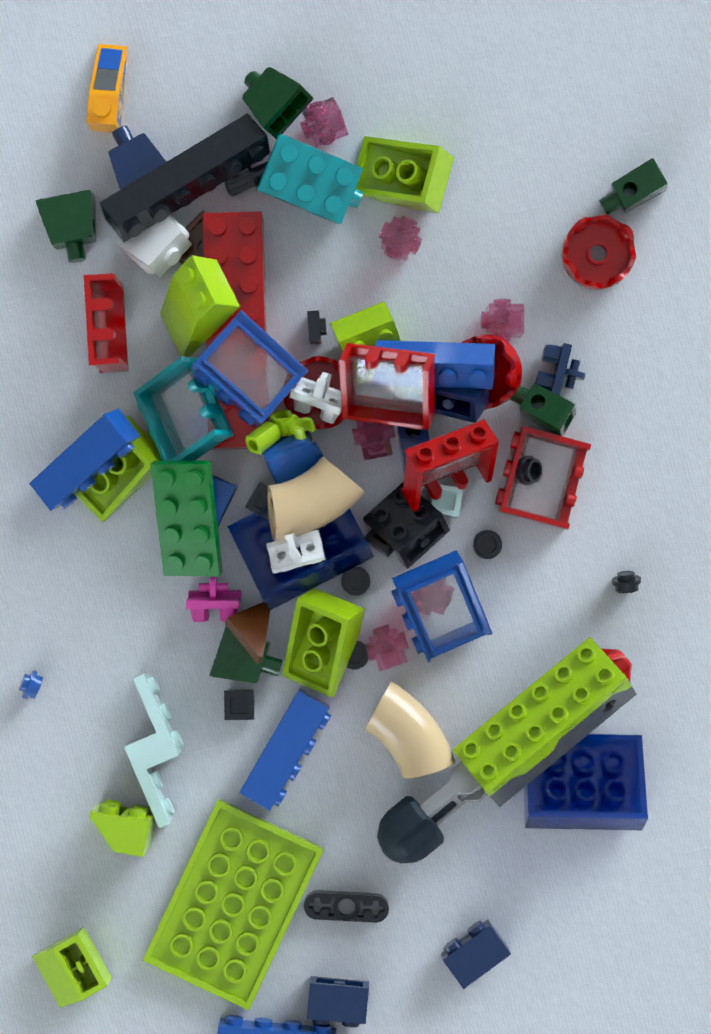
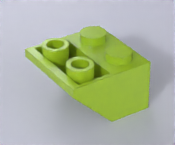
[330,301,401,385]
[90,799,155,857]
[32,926,112,1008]

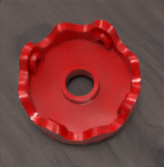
[561,215,636,290]
[461,334,522,410]
[283,356,345,430]

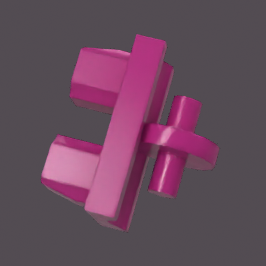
[186,577,241,622]

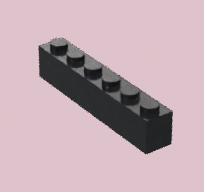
[99,113,270,243]

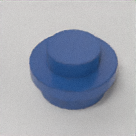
[19,670,43,699]

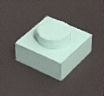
[431,484,463,517]

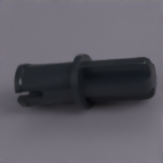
[224,161,268,197]

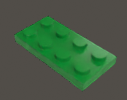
[150,460,223,577]

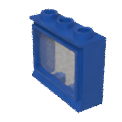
[190,310,308,427]
[391,550,493,662]

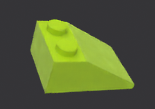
[356,136,454,213]
[160,255,240,357]
[76,415,161,523]
[282,588,365,698]

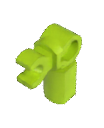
[245,409,316,455]

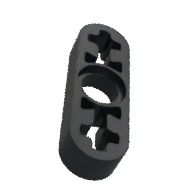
[304,890,389,923]

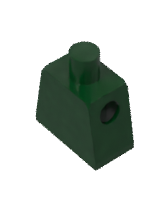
[242,67,314,139]
[599,158,668,215]
[36,190,96,263]
[511,383,576,436]
[209,626,283,683]

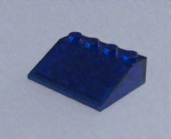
[227,506,374,610]
[524,734,648,831]

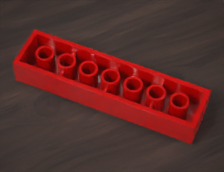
[203,211,269,450]

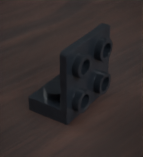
[363,482,450,569]

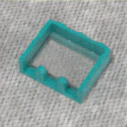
[133,357,234,461]

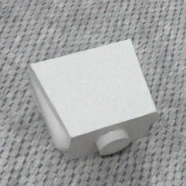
[116,215,192,278]

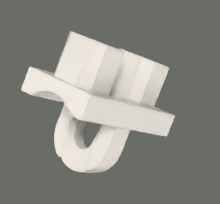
[290,372,342,424]
[266,530,326,574]

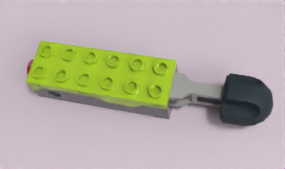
[377,637,637,864]

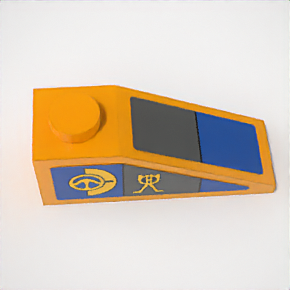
[86,44,128,133]

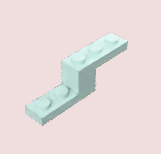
[124,672,184,828]

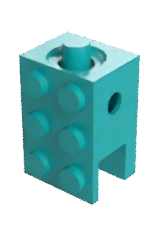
[257,133,363,224]

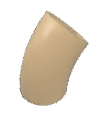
[267,457,365,541]
[365,682,456,778]

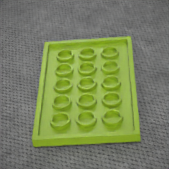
[142,798,324,1011]

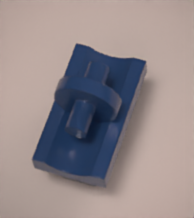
[535,343,586,396]

